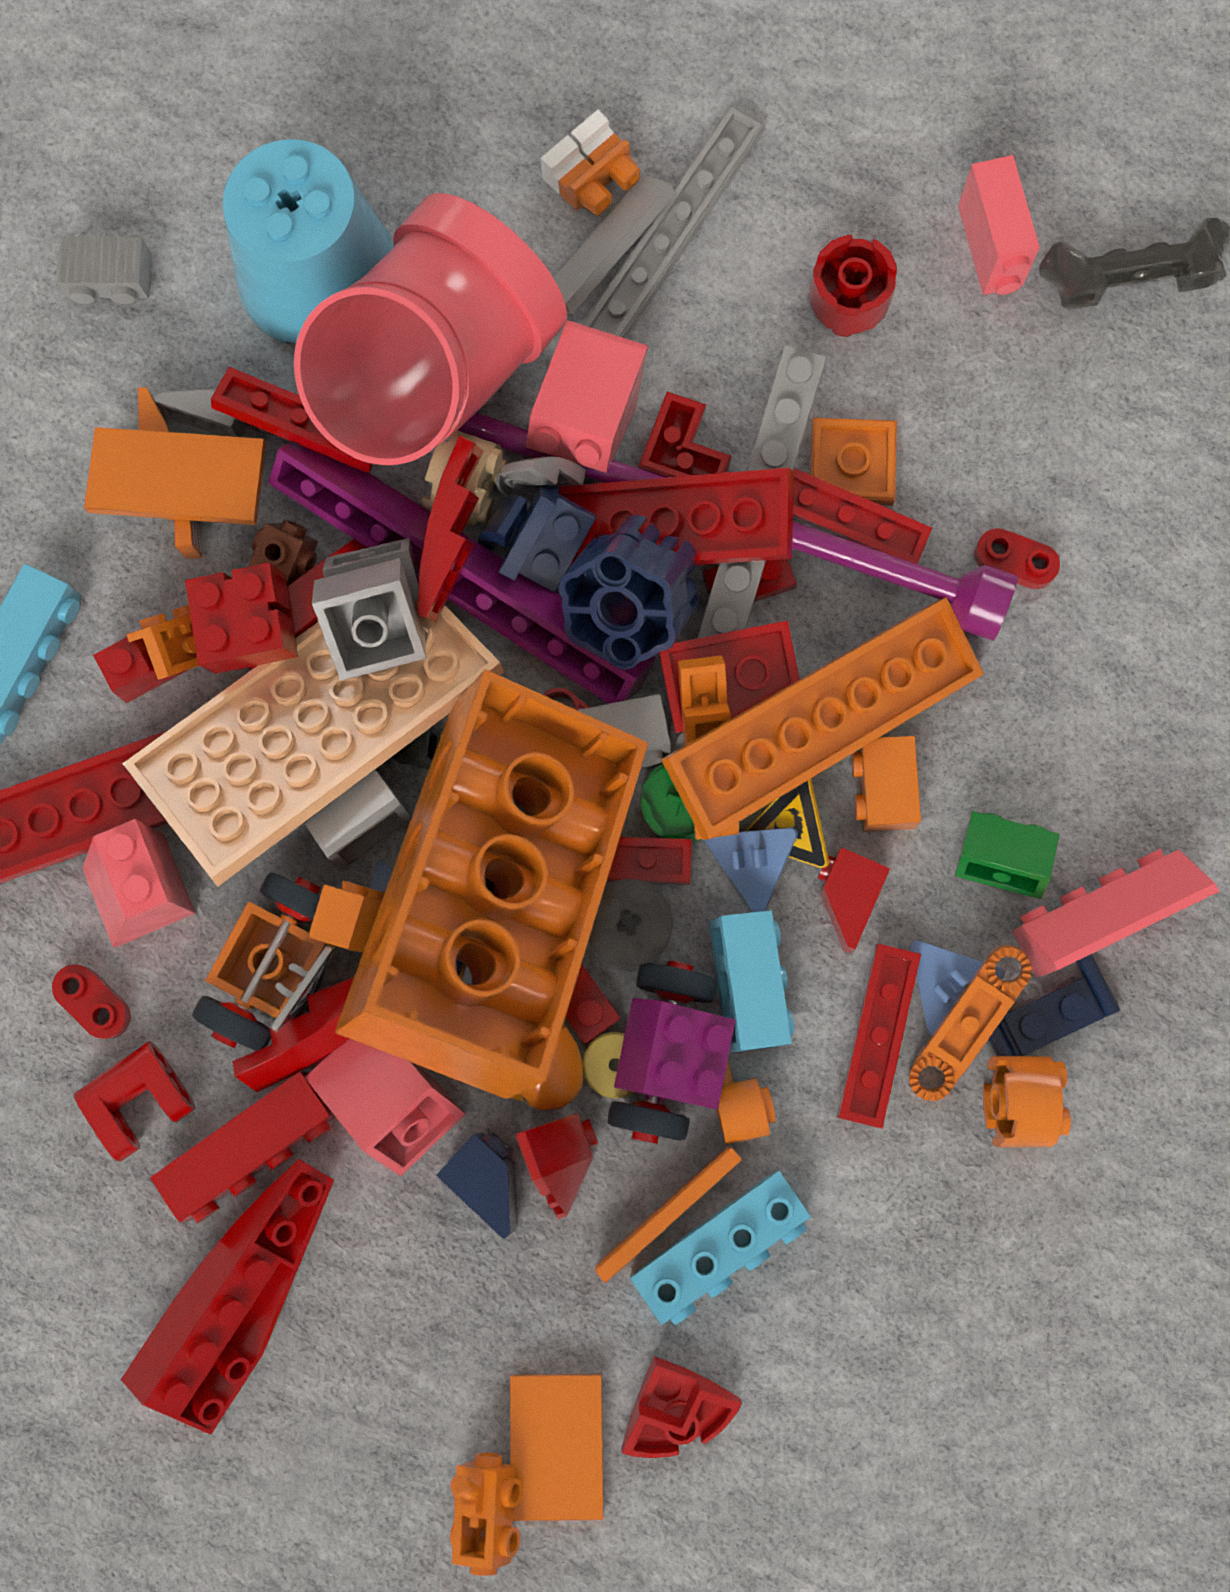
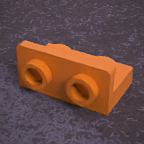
[126,605,199,680]

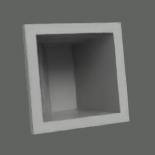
[304,769,412,869]

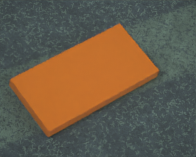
[84,427,266,525]

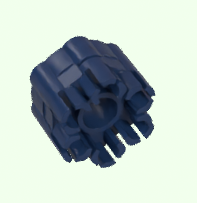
[559,515,700,669]

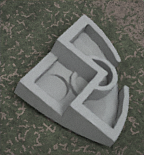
[496,457,586,501]

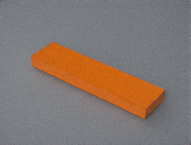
[595,1147,742,1283]

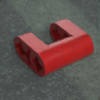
[74,1041,196,1162]

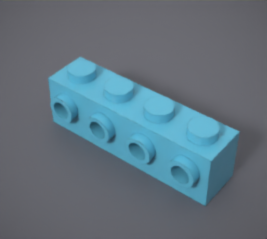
[630,1170,811,1325]

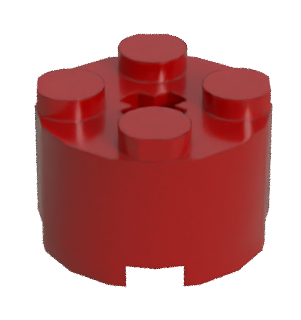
[809,235,897,337]

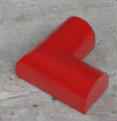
[638,391,732,478]

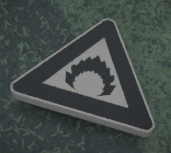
[271,944,335,1032]

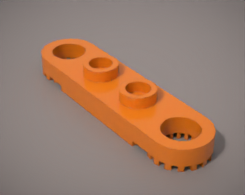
[909,945,1032,1101]

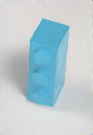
[708,910,794,1053]

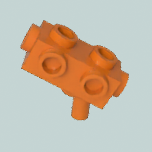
[450,1452,522,1576]

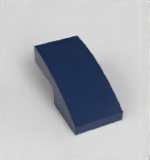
[478,495,527,551]

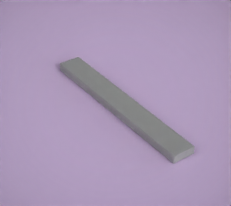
[582,105,765,338]

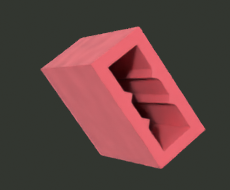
[958,155,1040,295]

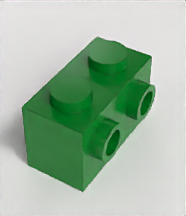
[954,811,1060,899]

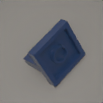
[499,485,596,592]

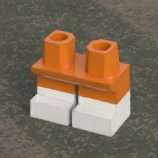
[540,109,640,216]

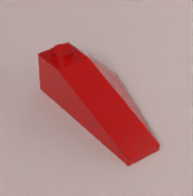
[516,1113,599,1220]

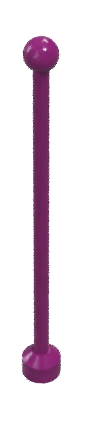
[457,412,1018,641]

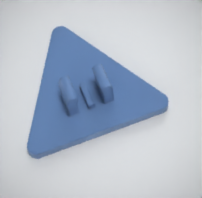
[705,827,798,912]
[910,940,1005,1035]

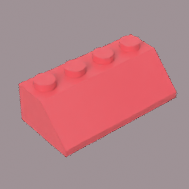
[1012,849,1220,978]

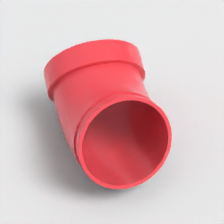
[294,193,567,465]

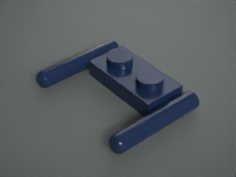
[988,954,1121,1056]

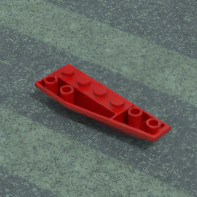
[120,1159,334,1435]

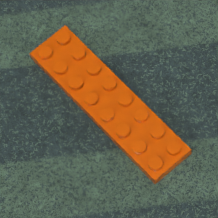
[661,597,984,840]

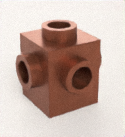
[248,519,318,587]

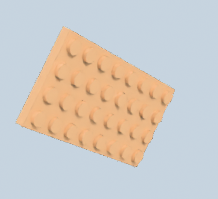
[122,600,504,887]

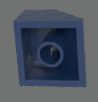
[436,1132,517,1240]

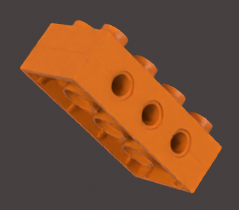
[335,669,648,1099]

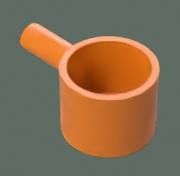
[717,1060,776,1145]

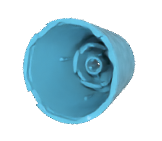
[223,139,394,344]

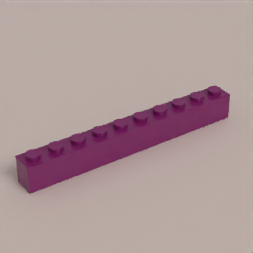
[268,441,657,704]

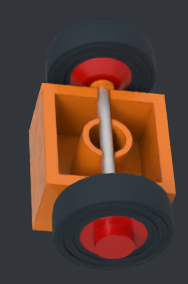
[192,872,336,1051]

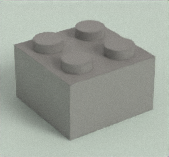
[312,558,426,681]

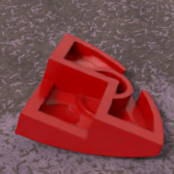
[621,1356,742,1458]

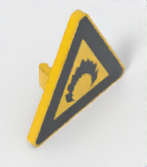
[746,779,829,868]

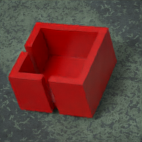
[185,562,298,674]

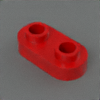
[974,528,1060,589]
[52,964,131,1039]

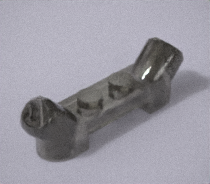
[1039,218,1230,309]

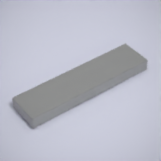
[554,174,676,314]

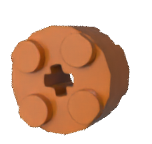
[983,1056,1071,1147]

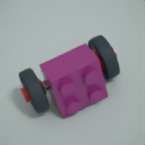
[607,961,736,1144]

